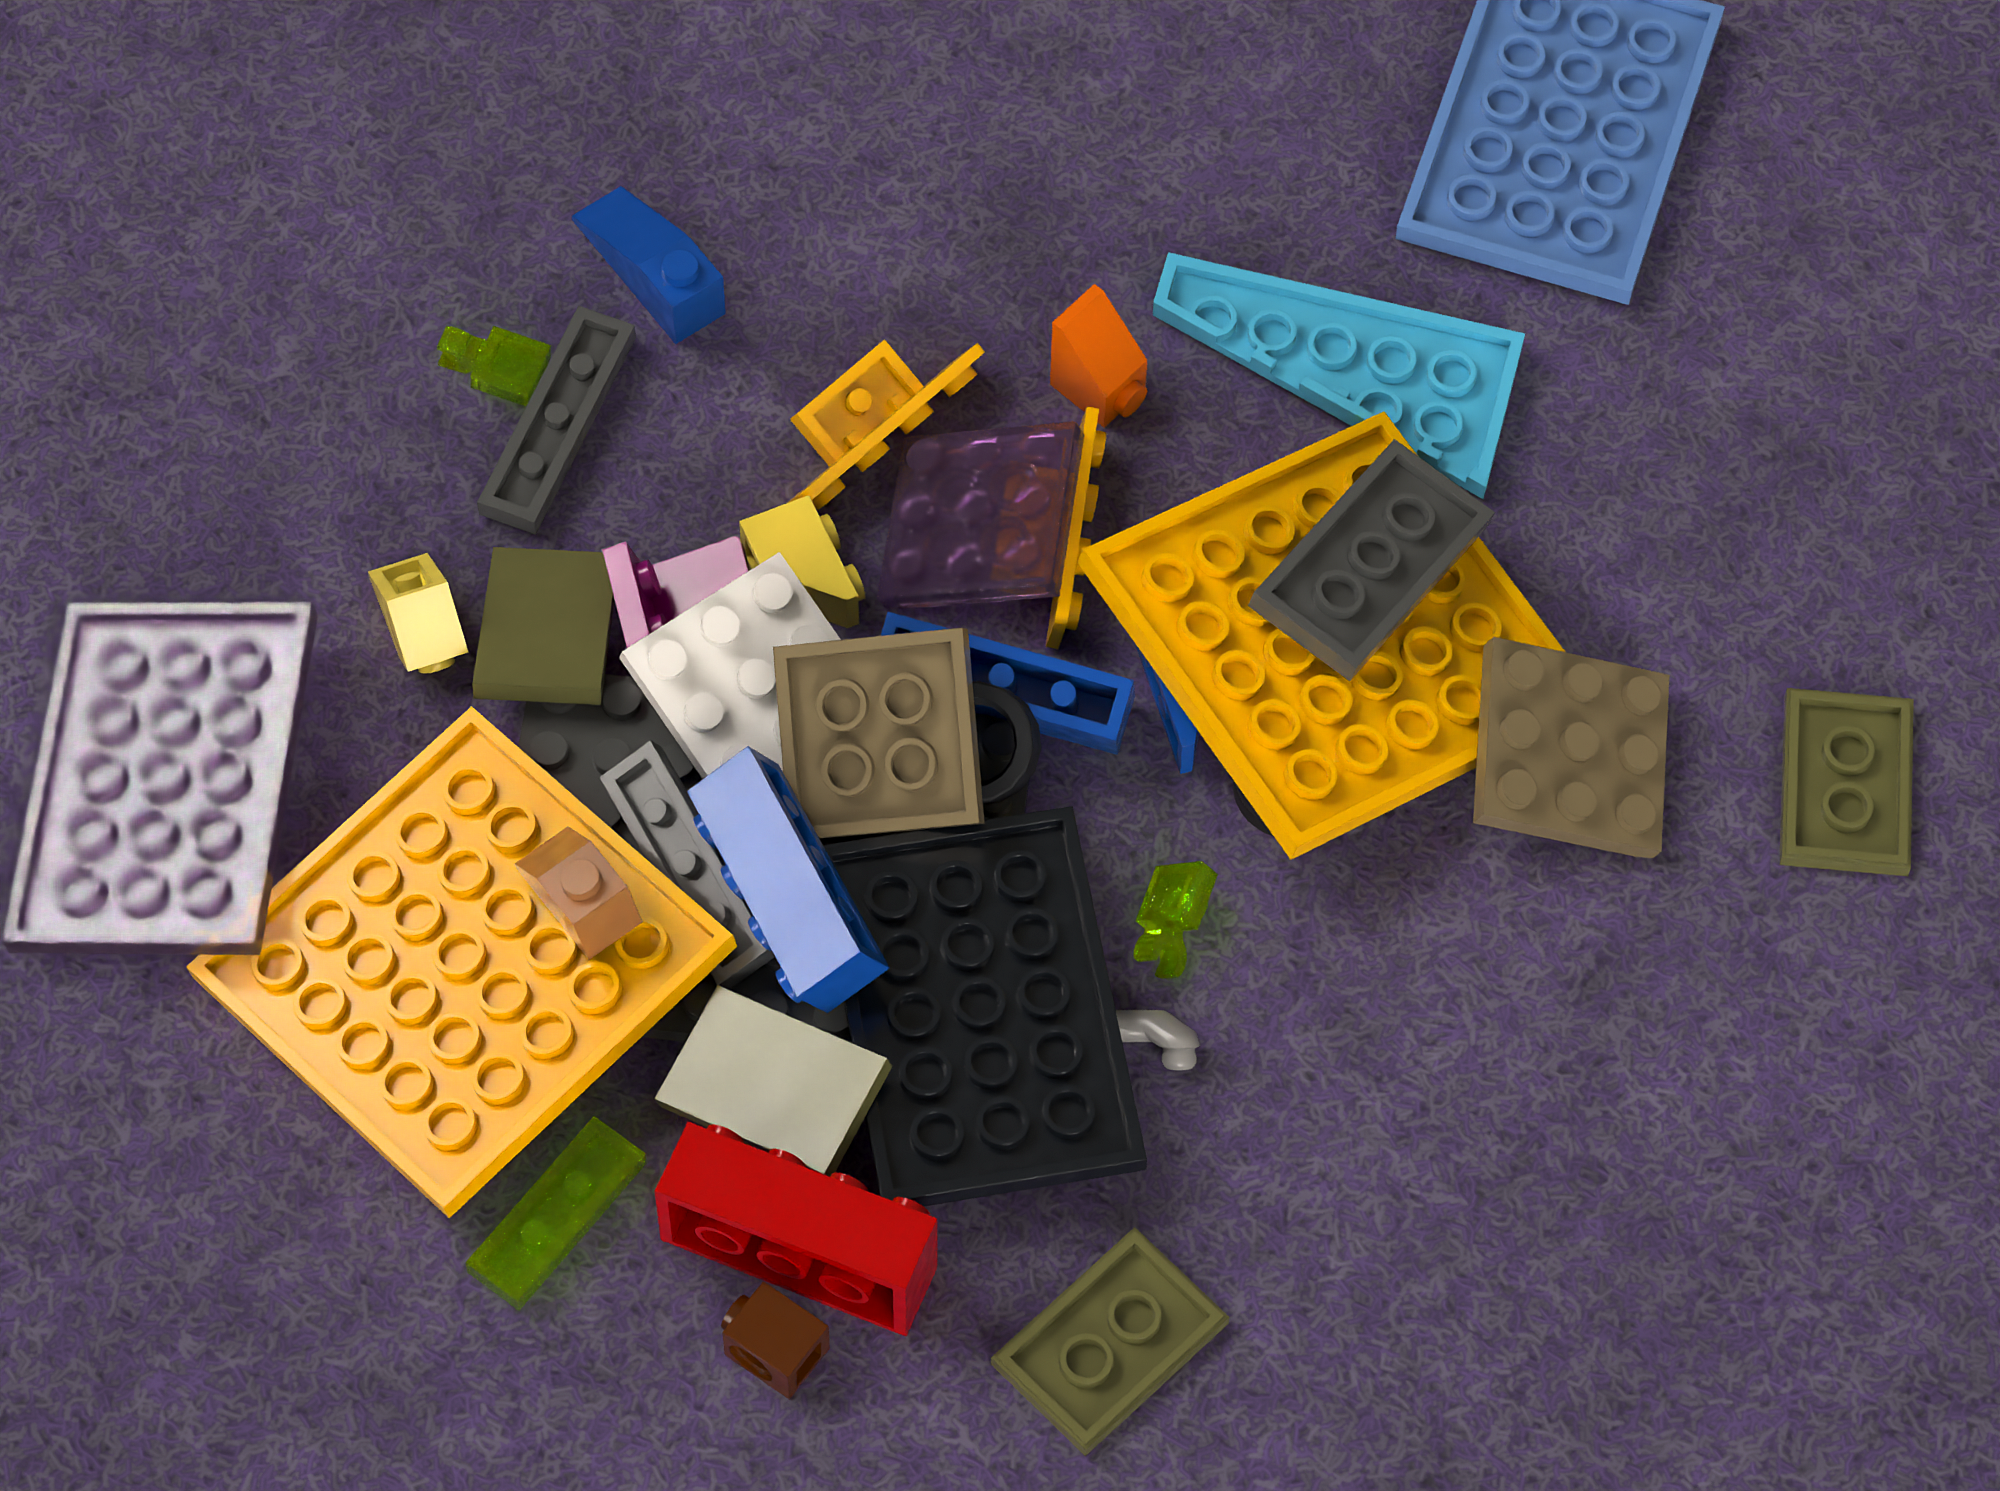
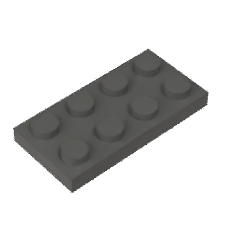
[1248,439,1495,681]

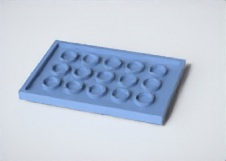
[1395,0,1725,305]

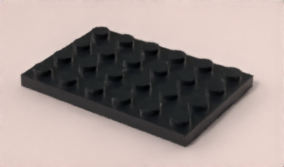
[823,806,1147,1207]

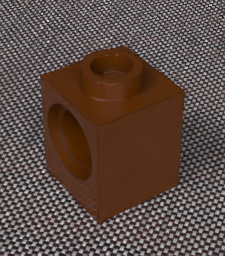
[721,1281,830,1400]

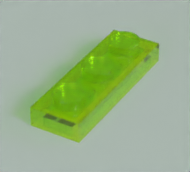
[465,1116,647,1311]

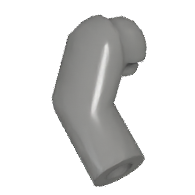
[1116,1010,1200,1070]

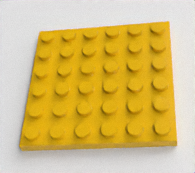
[1077,412,1565,860]
[186,706,737,1218]

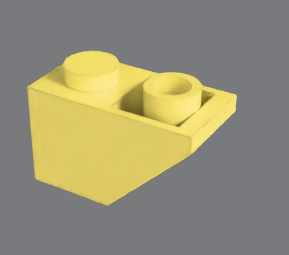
[739,495,865,628]

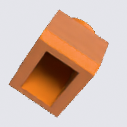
[1050,284,1148,428]

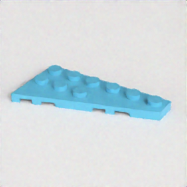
[1153,252,1525,500]

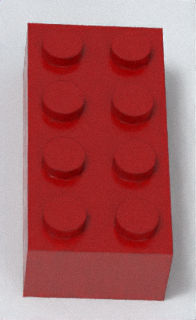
[655,1122,937,1336]

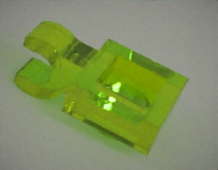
[437,326,551,406]
[1134,861,1218,979]

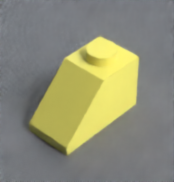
[368,553,468,673]

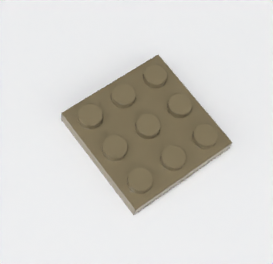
[773,628,984,839]
[1473,637,1669,858]

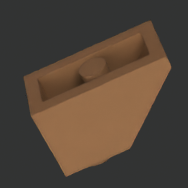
[515,827,643,960]

